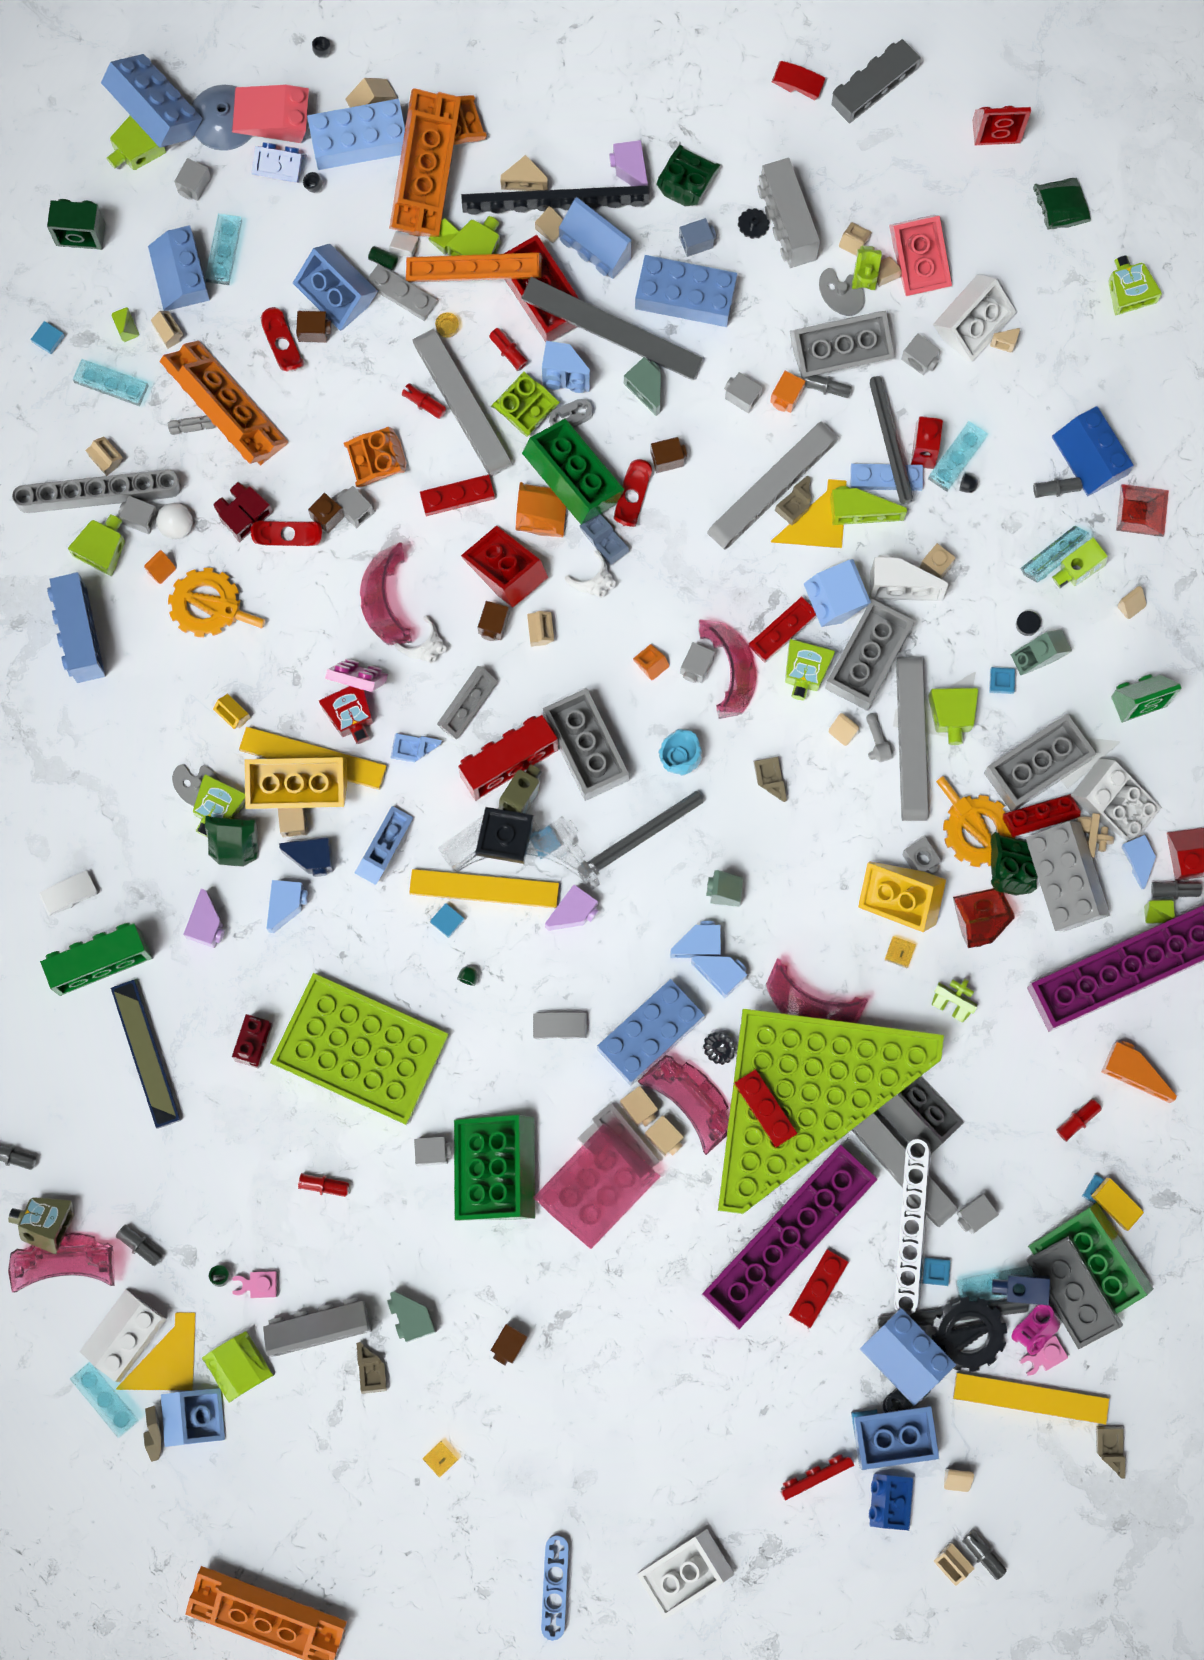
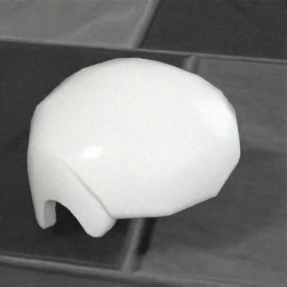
[156,503,193,540]

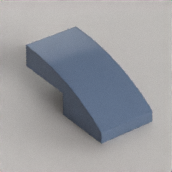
[579,514,629,565]

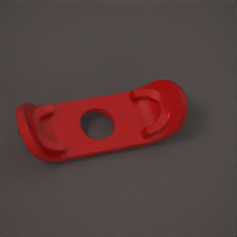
[260,307,304,372]
[613,459,652,527]
[250,521,322,546]

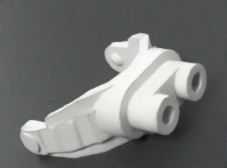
[564,550,616,598]
[395,616,446,664]

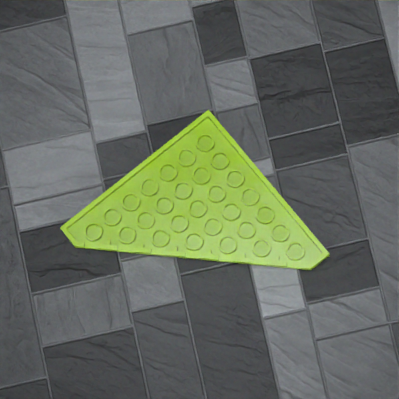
[717,1009,944,1215]

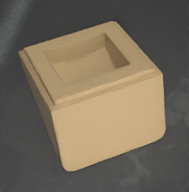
[535,206,563,243]
[839,222,872,256]
[877,256,902,287]
[990,328,1020,353]
[1118,586,1146,619]
[828,713,859,746]
[944,1469,974,1492]

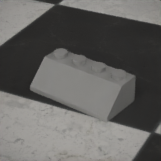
[789,311,895,378]
[263,1297,372,1357]

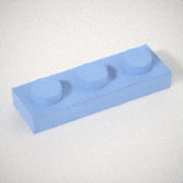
[850,463,923,491]

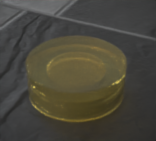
[435,313,459,338]

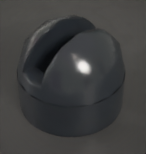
[312,36,330,58]
[303,172,323,193]
[959,473,978,493]

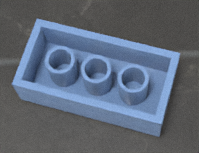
[101,54,203,148]
[635,255,737,327]
[47,572,106,683]
[597,979,705,1086]

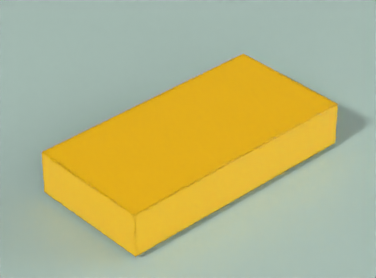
[1091,1178,1144,1231]

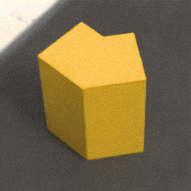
[213,693,251,729]

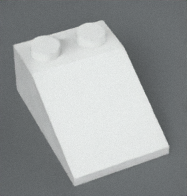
[870,554,948,601]
[637,1529,735,1620]

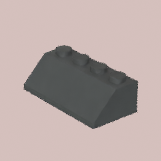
[878,1077,964,1156]

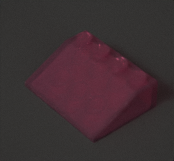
[533,1123,661,1249]

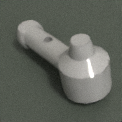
[866,713,893,763]

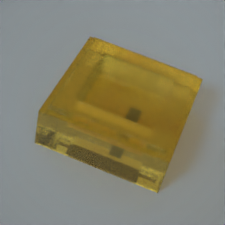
[884,936,916,968]
[422,1441,459,1478]

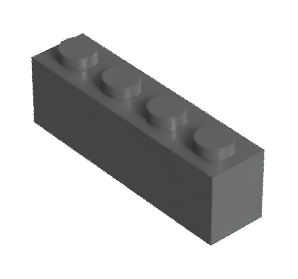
[831,39,921,124]

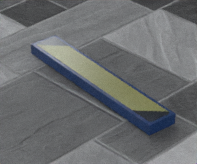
[110,980,181,1129]

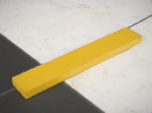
[239,727,387,790]
[409,869,559,909]
[953,1373,1109,1425]

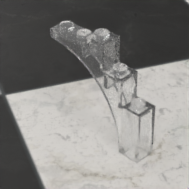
[438,815,600,890]

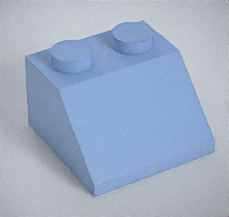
[804,559,871,627]
[161,1388,225,1447]

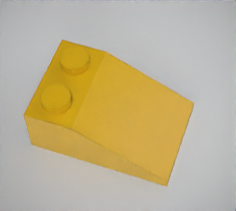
[858,861,946,933]

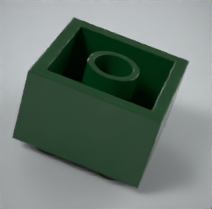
[47,199,106,250]

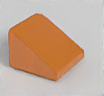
[144,550,176,584]
[633,644,669,680]

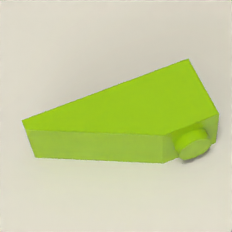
[830,486,907,525]

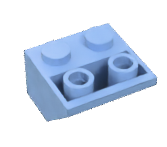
[542,341,590,393]

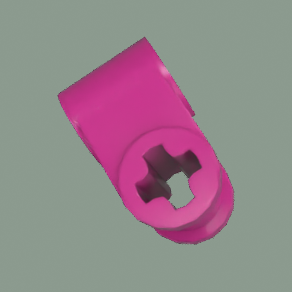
[1011,1305,1060,1355]

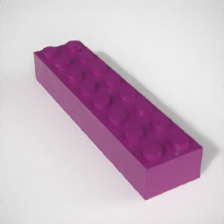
[1027,905,1204,1033]
[701,1145,878,1330]

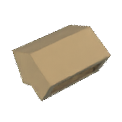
[151,311,184,349]
[85,436,123,476]
[527,611,554,647]
[934,1543,975,1586]

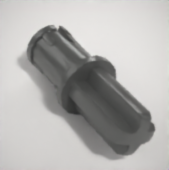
[805,375,852,398]
[1033,477,1082,498]
[1151,880,1202,900]
[0,1145,36,1170]
[116,1224,163,1266]
[962,1530,1007,1580]

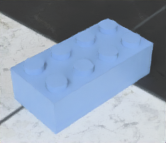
[307,99,405,170]

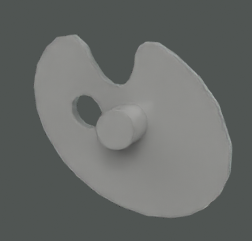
[819,268,864,316]
[172,764,221,807]

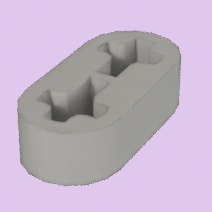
[549,399,592,427]

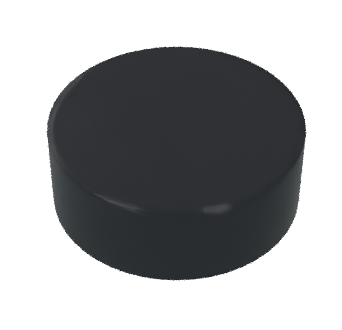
[1015,611,1041,636]

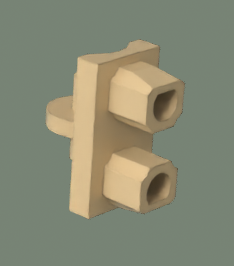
[1076,813,1115,860]

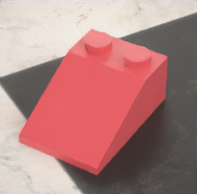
[232,85,309,143]
[889,215,952,296]

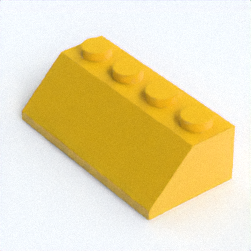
[244,757,348,809]

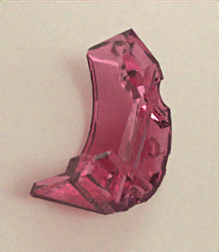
[360,542,412,645]
[698,619,757,719]
[765,958,869,1023]
[637,1055,729,1155]
[8,1233,115,1293]

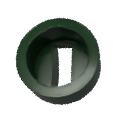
[457,966,478,986]
[208,1265,230,1287]

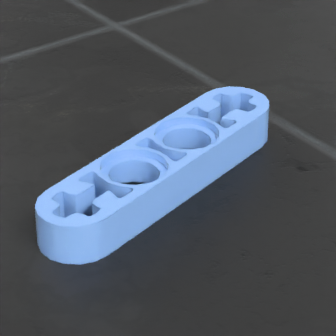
[541,1535,569,1641]

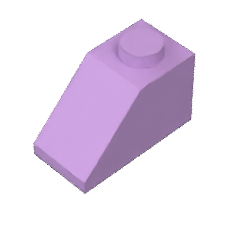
[609,140,648,186]
[545,885,599,931]
[183,889,225,948]

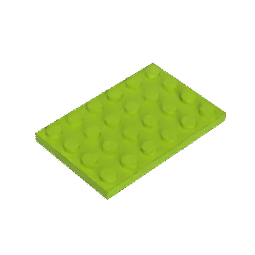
[270,973,449,1126]

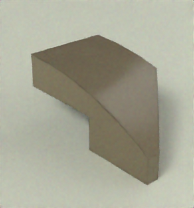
[774,476,811,526]
[753,757,787,802]
[356,1342,387,1394]
[143,1405,161,1462]
[1096,1426,1125,1479]

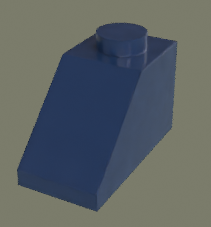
[279,838,333,877]

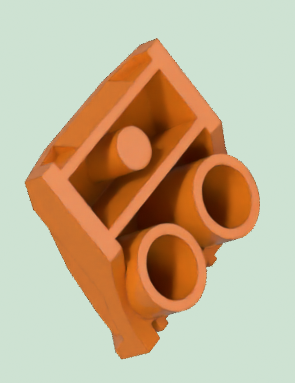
[454,95,487,145]
[344,427,407,487]
[515,482,566,537]

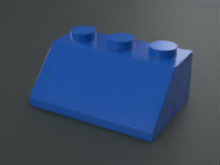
[1052,406,1134,497]

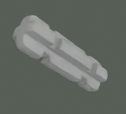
[168,415,215,435]

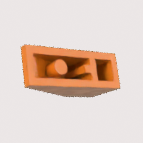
[1101,1041,1177,1103]

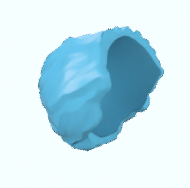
[658,729,702,776]

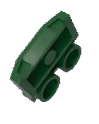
[656,144,720,207]
[1033,178,1091,230]
[205,816,258,867]
[990,832,1038,896]

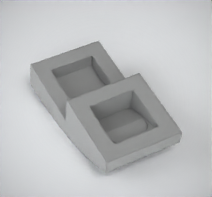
[533,1012,587,1039]

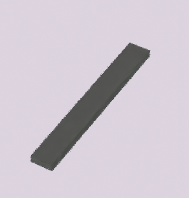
[521,277,703,380]

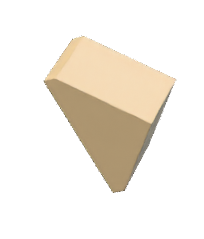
[345,78,397,108]
[500,155,548,191]

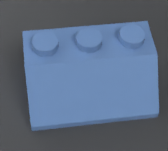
[559,198,631,279]
[148,225,210,311]
[293,244,378,331]
[860,1308,956,1405]
[854,1406,939,1470]

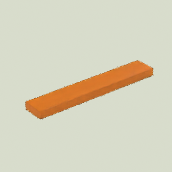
[406,253,542,282]

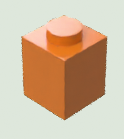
[770,370,806,413]

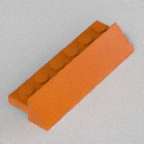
[389,88,461,237]
[159,340,288,466]
[185,1566,347,1660]

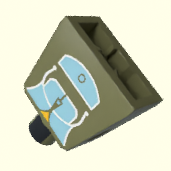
[498,765,542,814]
[8,1197,74,1254]

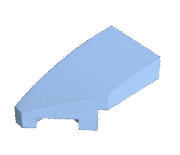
[390,733,442,763]
[1122,835,1156,890]

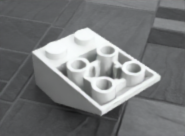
[1071,758,1161,842]

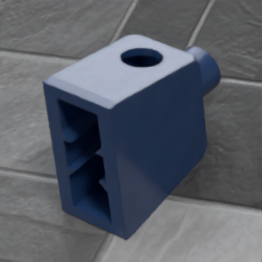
[992,1274,1050,1305]

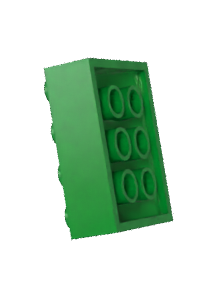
[454,1115,535,1221]
[1028,1202,1154,1314]

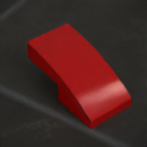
[771,61,825,100]

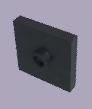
[475,807,535,864]

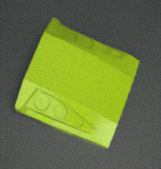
[491,371,560,437]
[202,1331,274,1403]

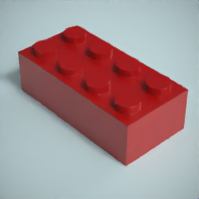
[504,235,579,342]
[458,715,558,801]

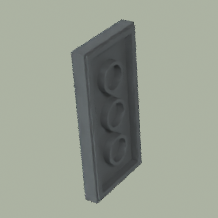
[1026,1235,1123,1350]

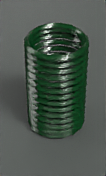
[368,245,398,270]

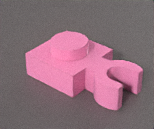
[232,1271,277,1298]
[1019,1336,1068,1376]

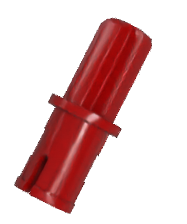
[489,328,529,371]
[401,383,447,419]
[1056,1100,1102,1142]
[298,1173,349,1197]

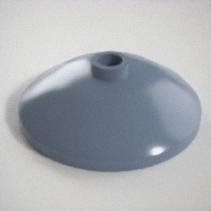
[192,84,253,151]

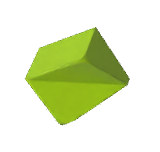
[428,218,459,255]
[111,307,139,342]
[1144,900,1175,924]

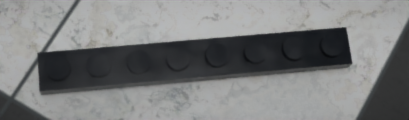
[461,185,649,215]

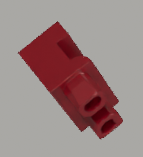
[213,482,273,543]
[232,1014,273,1069]

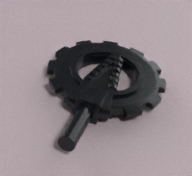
[931,1296,1007,1372]

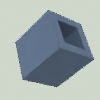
[679,218,716,257]

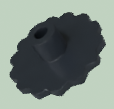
[737,208,770,239]
[703,1031,736,1065]

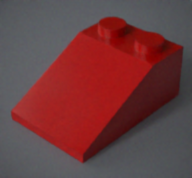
[972,106,1031,146]
[461,525,548,608]

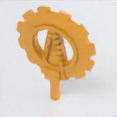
[168,568,265,638]
[936,776,1016,867]

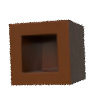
[296,311,332,343]
[650,437,687,474]
[308,492,344,533]
[477,601,510,641]
[490,1324,528,1366]

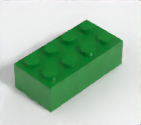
[522,418,625,525]
[40,922,153,996]

